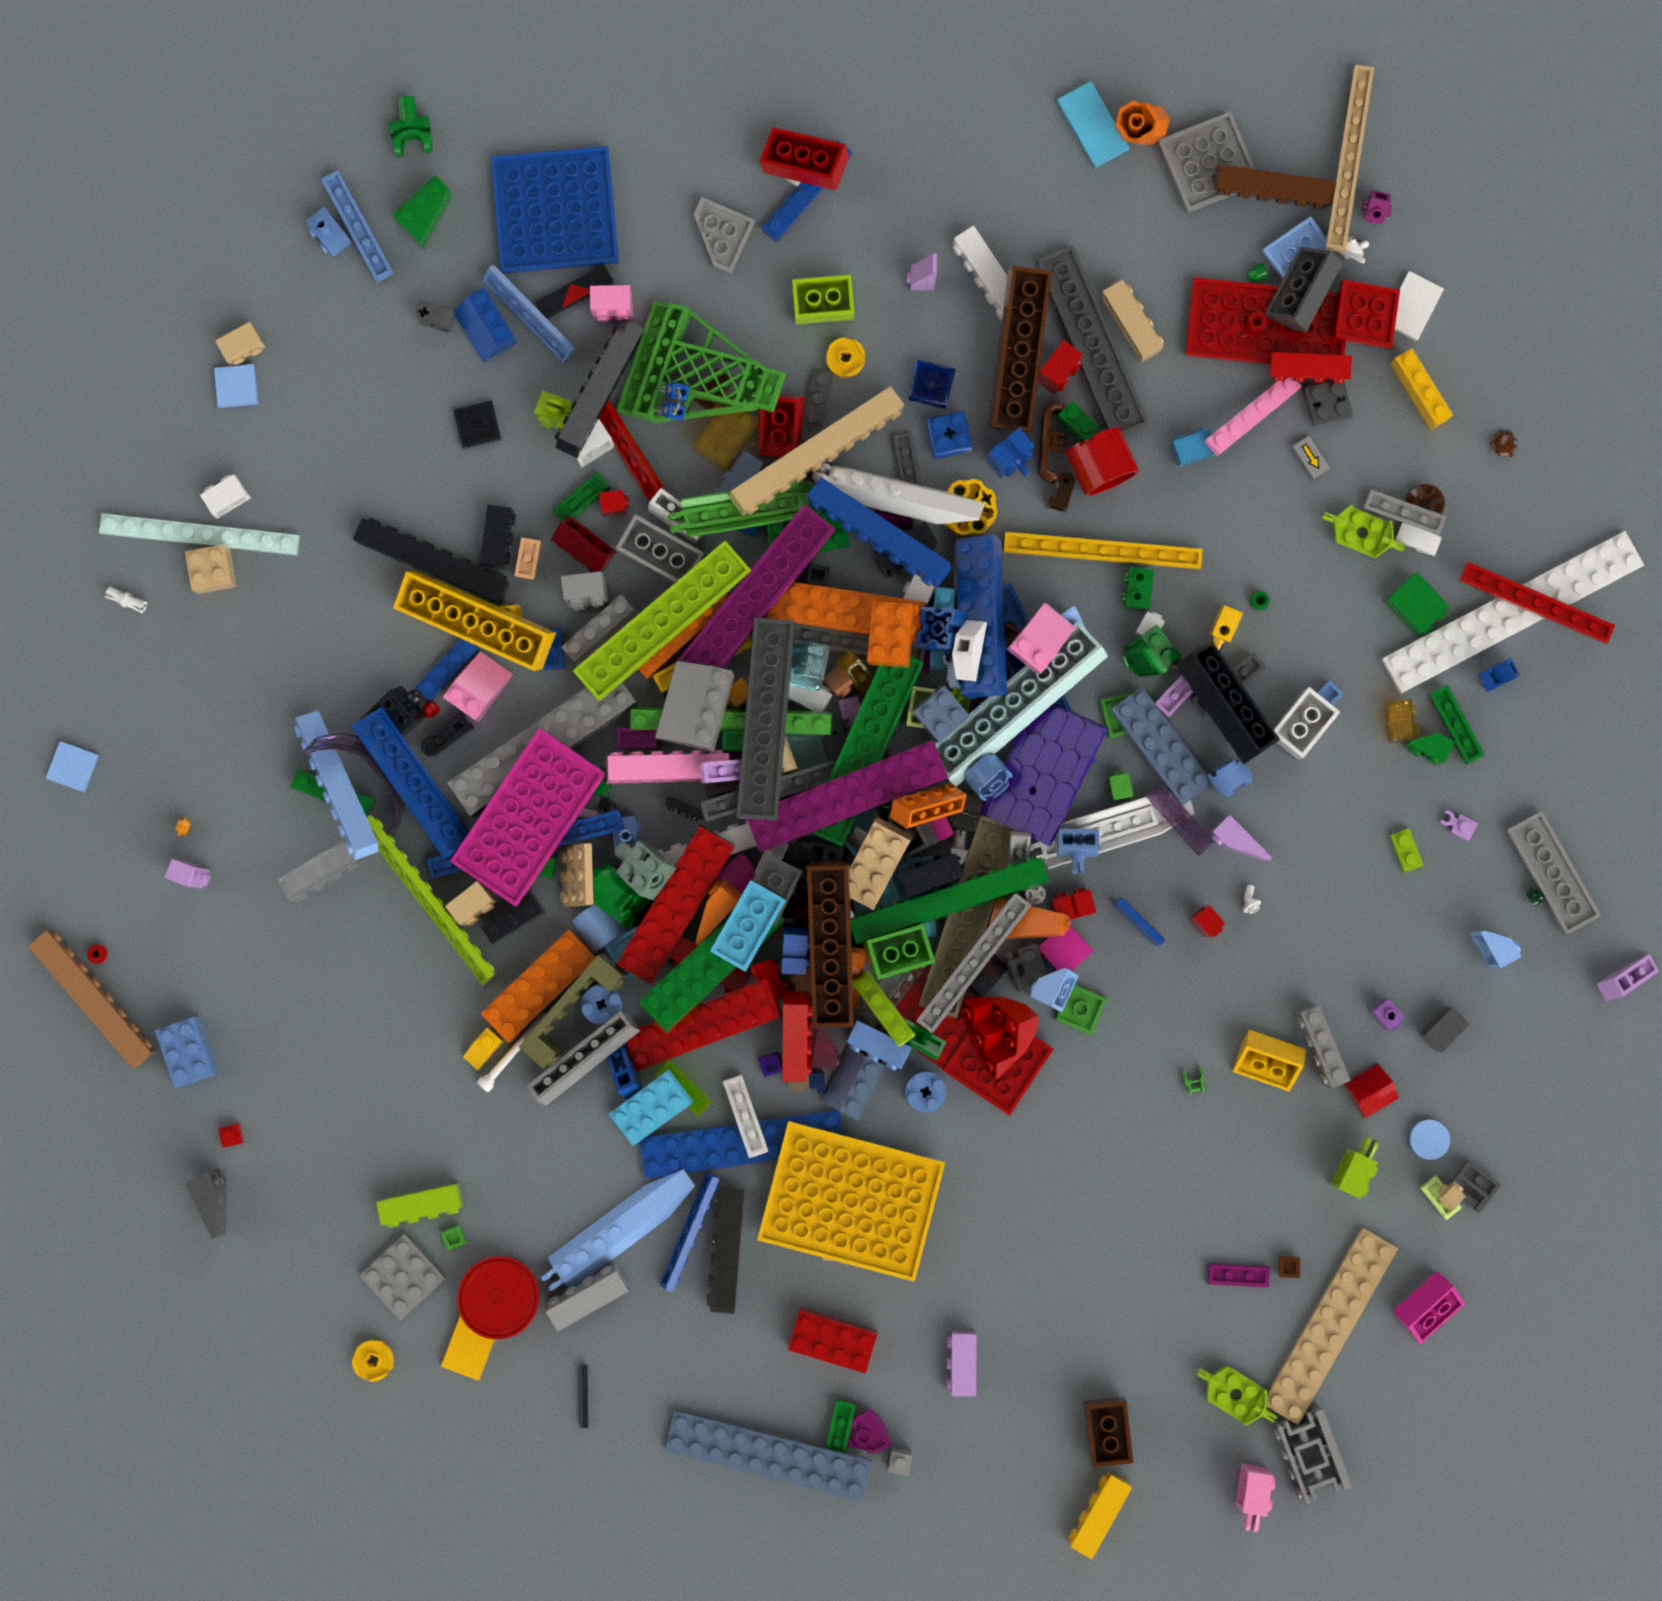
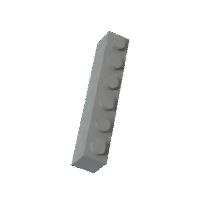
[527,1011,640,1106]

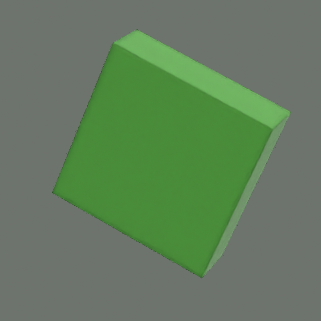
[440,1224,467,1251]

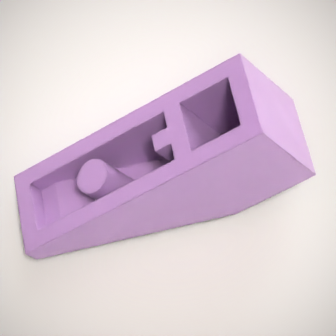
[907,254,937,291]
[1210,815,1272,861]
[1597,954,1659,1002]

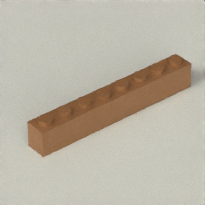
[28,930,156,1068]

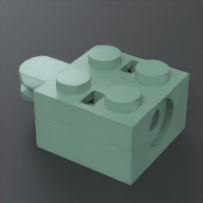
[615,840,676,900]

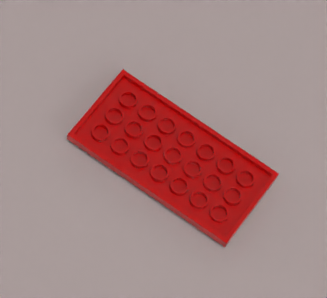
[1185,277,1346,365]

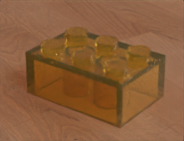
[693,405,760,473]

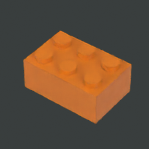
[867,601,915,668]

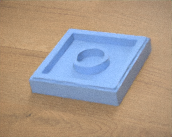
[214,364,258,408]
[46,741,99,792]

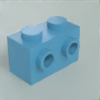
[1170,428,1215,468]

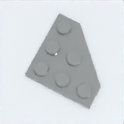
[694,197,756,275]

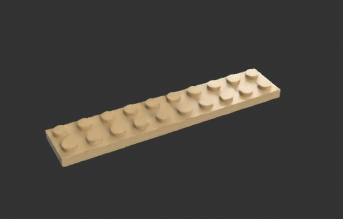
[1266,1227,1398,1425]

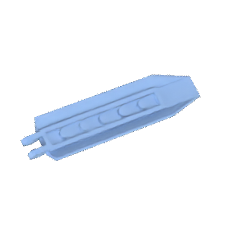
[541,1169,695,1292]

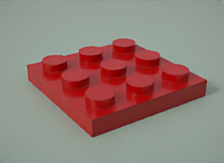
[1333,279,1400,349]

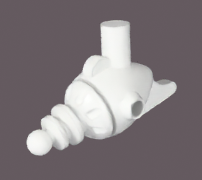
[1326,236,1369,264]

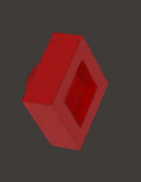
[218,1123,244,1148]

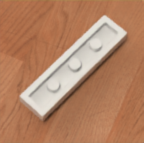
[723,1075,768,1158]

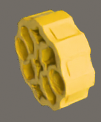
[943,479,998,539]

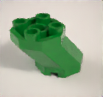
[593,863,652,928]

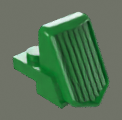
[1122,624,1181,678]

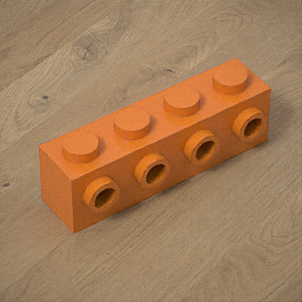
[890,783,967,828]

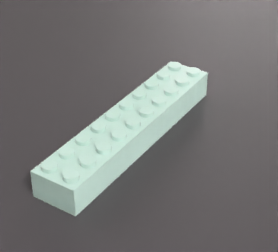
[935,621,1108,786]

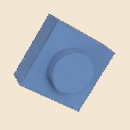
[1317,680,1344,705]

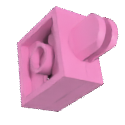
[1235,1463,1275,1532]

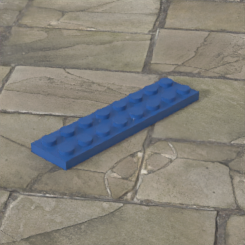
[351,707,469,859]

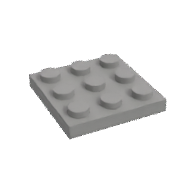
[360,1233,446,1321]

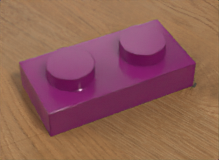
[617,728,657,749]

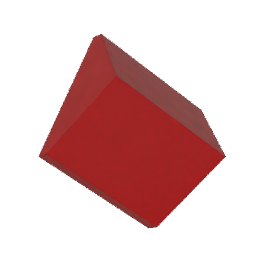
[1344,1063,1399,1119]

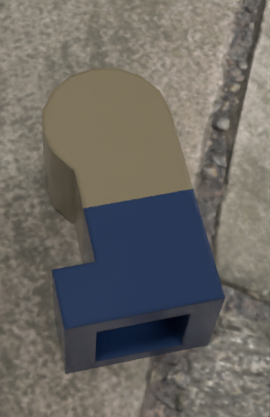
[788,1072,825,1094]

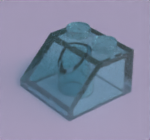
[790,642,830,691]

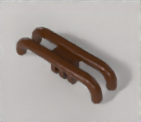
[1038,402,1067,483]

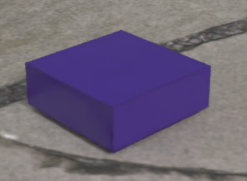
[758,1051,782,1078]

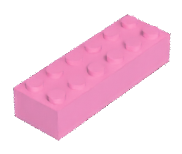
[605,750,729,784]

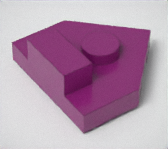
[847,1407,892,1454]

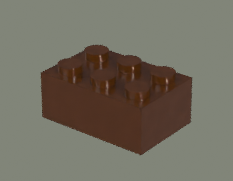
[1083,1397,1134,1468]

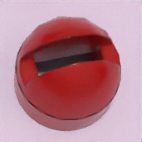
[422,701,440,719]

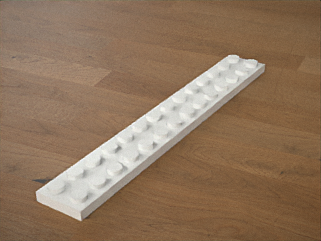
[1381,531,1644,694]

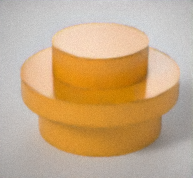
[175,817,192,836]

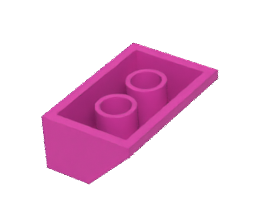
[1393,1271,1465,1345]

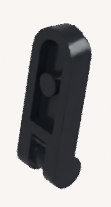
[421,711,474,757]

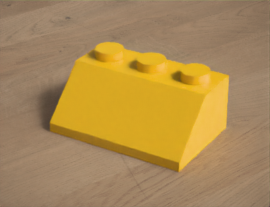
[1232,1029,1306,1092]

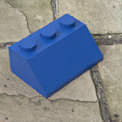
[454,287,517,363]

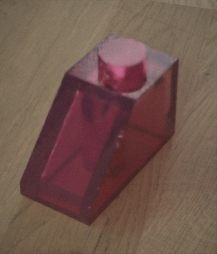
[811,1027,842,1071]

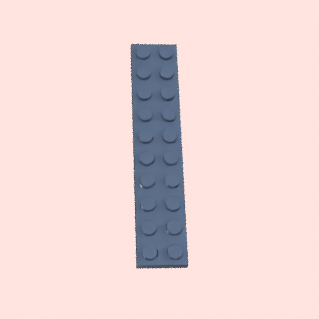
[665,1409,872,1502]

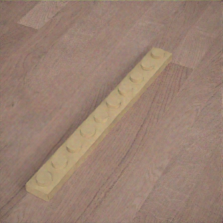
[1325,65,1374,253]

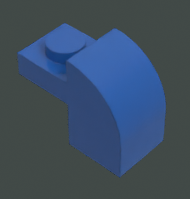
[1478,658,1520,692]

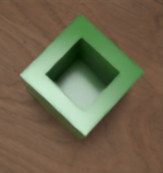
[1107,770,1133,802]

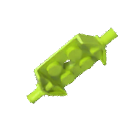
[1321,504,1406,559]
[1196,1365,1277,1426]

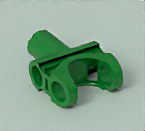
[389,95,432,158]

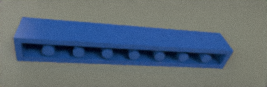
[807,477,951,588]

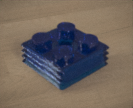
[908,360,955,409]

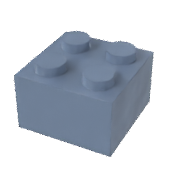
[911,686,970,743]

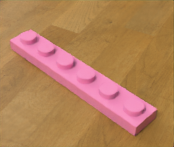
[1204,377,1302,457]

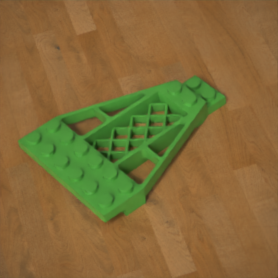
[616,301,786,423]

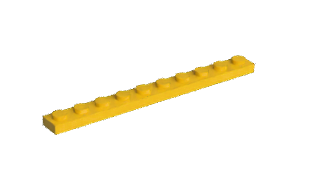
[1003,532,1203,570]

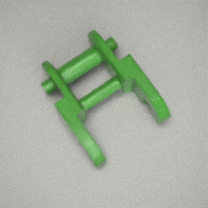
[1182,1067,1206,1095]

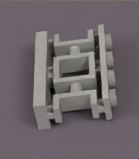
[1273,1406,1352,1504]

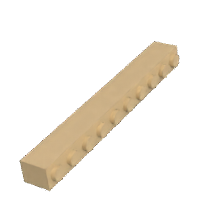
[729,386,904,516]

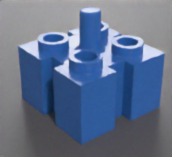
[986,428,1035,478]
[915,607,968,653]
[782,923,810,975]

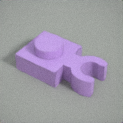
[838,696,860,727]
[1439,810,1478,841]

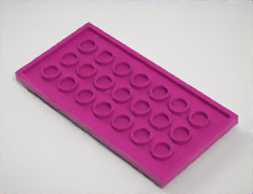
[450,728,607,907]

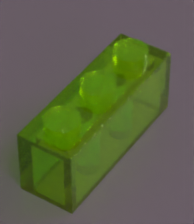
[655,1059,713,1117]

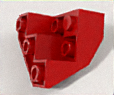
[961,997,1038,1079]

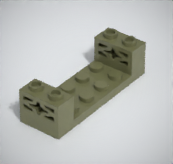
[519,953,628,1068]

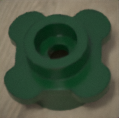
[1526,887,1544,907]

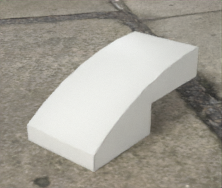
[1396,522,1442,556]

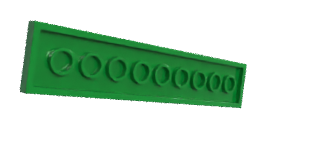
[812,656,924,847]

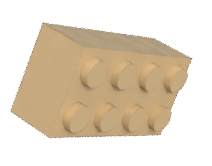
[849,816,912,910]

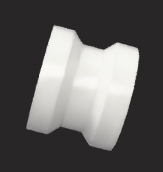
[1024,886,1046,905]

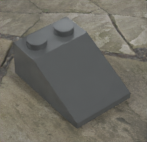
[185,1169,227,1239]

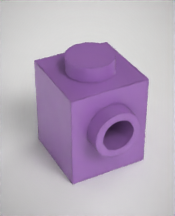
[1369,998,1404,1030]

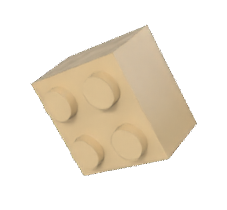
[185,544,237,594]
[445,881,497,927]

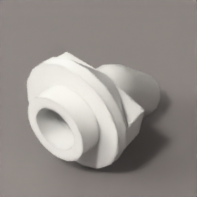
[1243,885,1261,914]

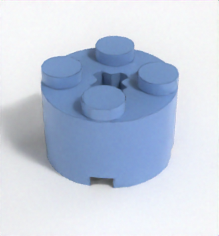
[964,753,1012,801]
[1207,758,1254,797]
[581,984,624,1025]
[905,1071,946,1112]

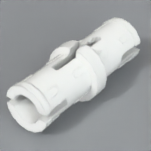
[105,586,147,613]

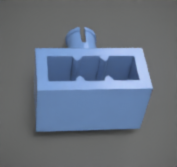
[305,207,352,257]
[613,816,643,859]
[1057,829,1099,874]

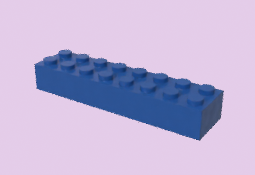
[956,534,1007,699]

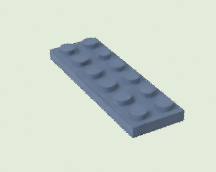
[1110,687,1212,807]

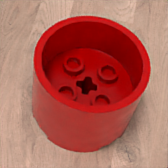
[1066,427,1140,497]

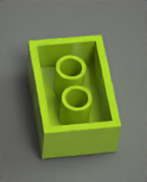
[792,275,855,325]

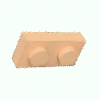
[514,537,542,581]

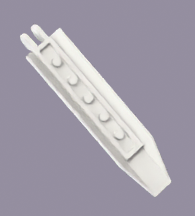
[812,463,985,524]
[1030,795,1195,869]

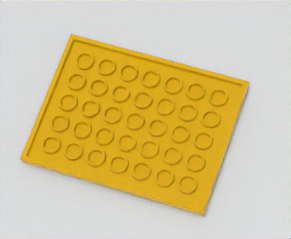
[757,1121,945,1282]

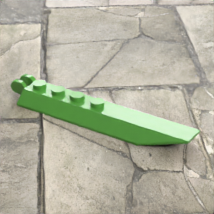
[667,481,822,537]

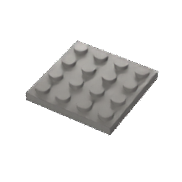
[1157,111,1255,214]

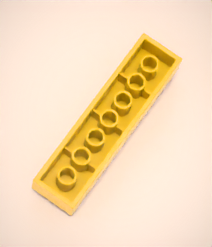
[393,570,556,671]

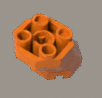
[1115,100,1170,145]

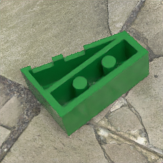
[393,175,452,250]

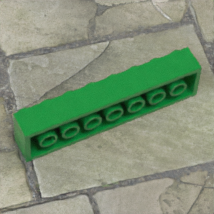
[638,916,785,1034]

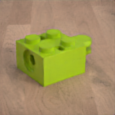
[534,390,573,429]
[1330,1135,1379,1199]

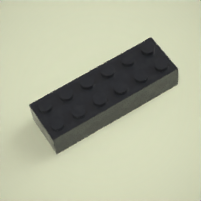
[1175,641,1280,764]

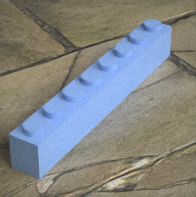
[293,710,378,860]

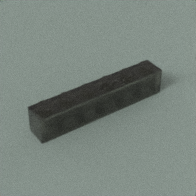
[707,1187,745,1314]

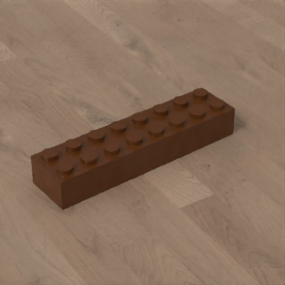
[988,266,1052,432]
[807,862,855,1028]

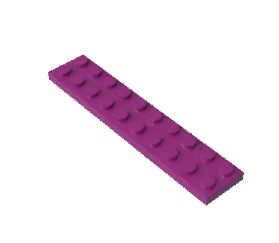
[678,504,836,669]
[747,740,948,853]

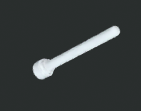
[477,1012,547,1092]

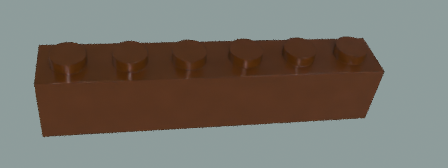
[1213,165,1336,210]

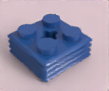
[926,411,973,459]

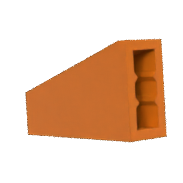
[989,899,1070,939]

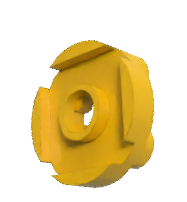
[826,338,865,379]
[352,1339,394,1382]

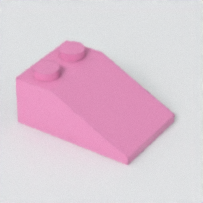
[1007,602,1076,675]
[443,651,513,723]

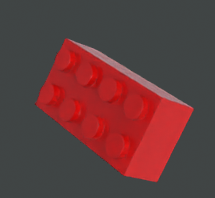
[759,127,849,191]
[782,991,812,1082]
[788,1307,878,1374]

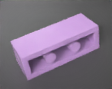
[165,859,211,889]
[947,1331,977,1396]

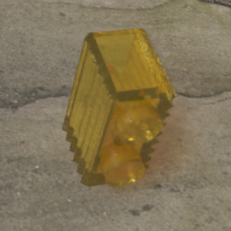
[836,650,873,697]
[1384,699,1419,743]

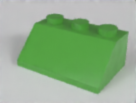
[862,924,935,980]

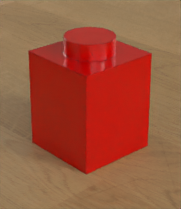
[599,490,630,516]

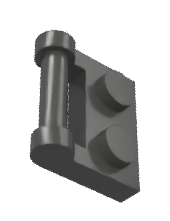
[1447,1159,1501,1213]

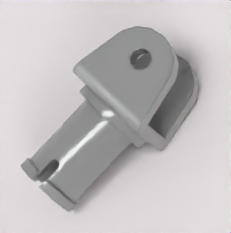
[949,830,968,867]

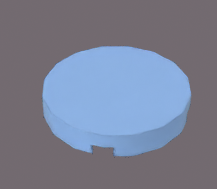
[1409,1119,1450,1160]

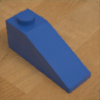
[607,1043,643,1100]

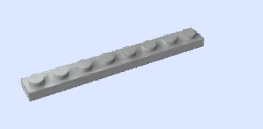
[916,893,1031,1033]

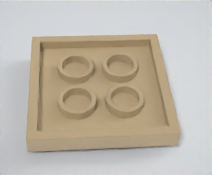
[559,844,593,907]

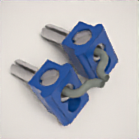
[655,382,689,421]

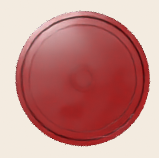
[457,1256,540,1340]

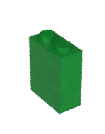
[1384,572,1450,636]

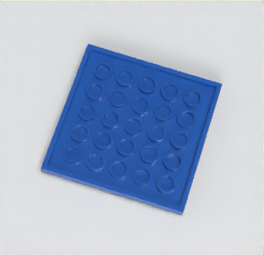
[491,146,619,274]

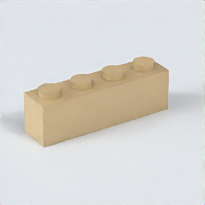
[1100,279,1164,363]

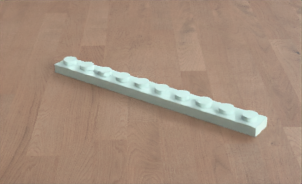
[99,513,300,556]

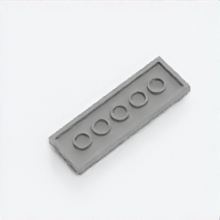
[1505,811,1601,935]

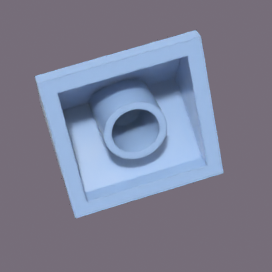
[572,904,627,954]

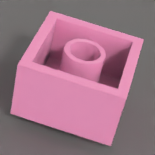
[590,285,633,323]

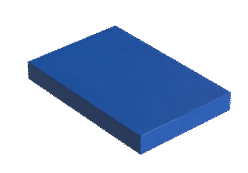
[1112,898,1165,946]

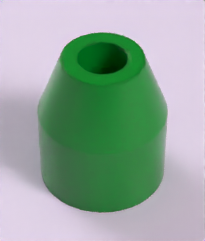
[1247,263,1268,282]

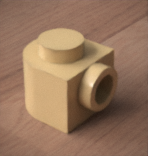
[1438,1181,1466,1210]

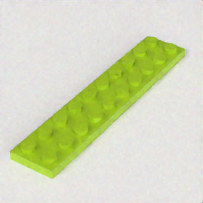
[573,541,751,702]
[367,815,494,986]

